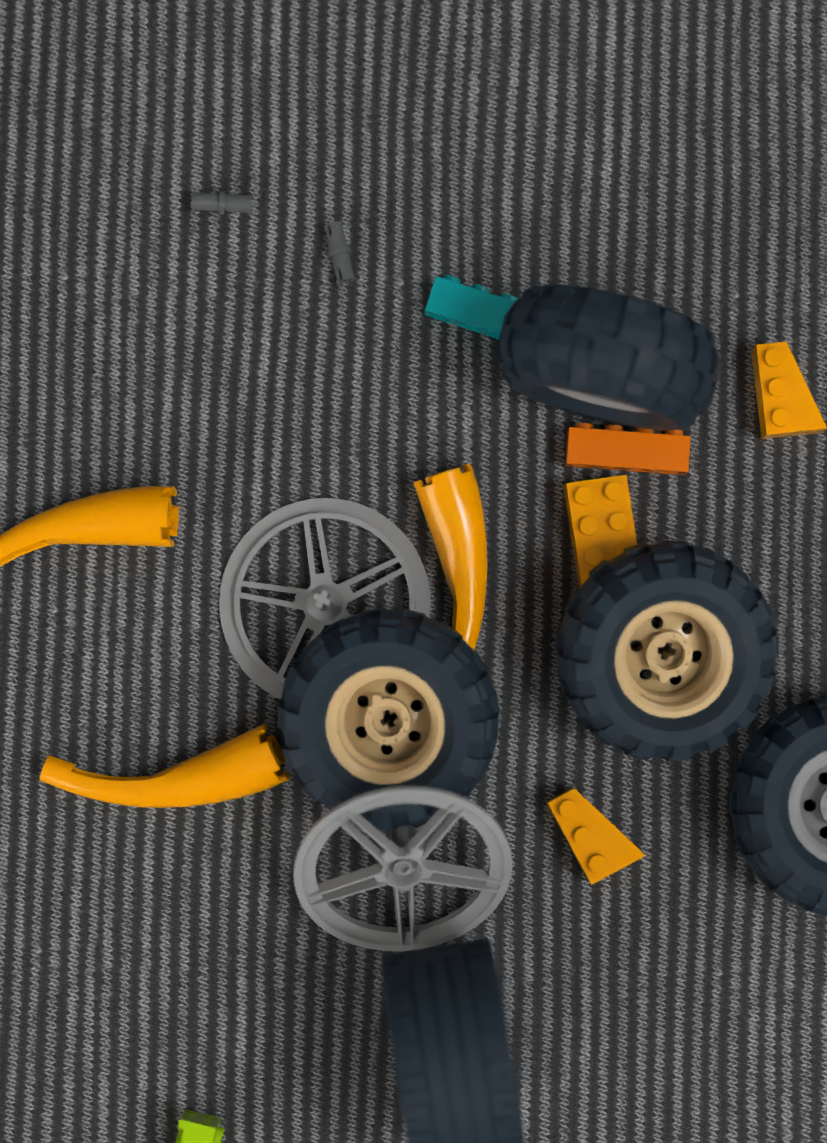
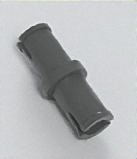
[192,190,253,215]
[323,221,356,285]

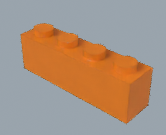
[565,423,691,476]

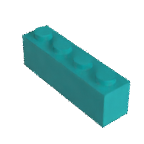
[425,275,518,339]

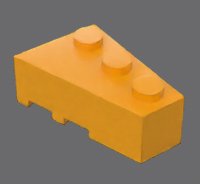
[751,341,827,439]
[546,787,646,885]

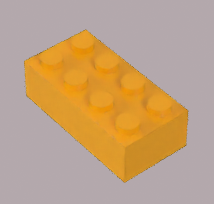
[564,475,637,589]

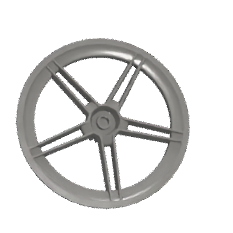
[219,498,431,704]
[293,786,512,951]

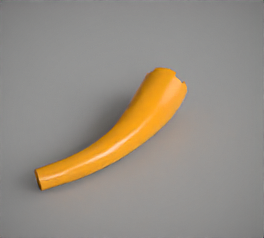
[413,463,488,650]
[0,486,179,567]
[40,724,290,808]

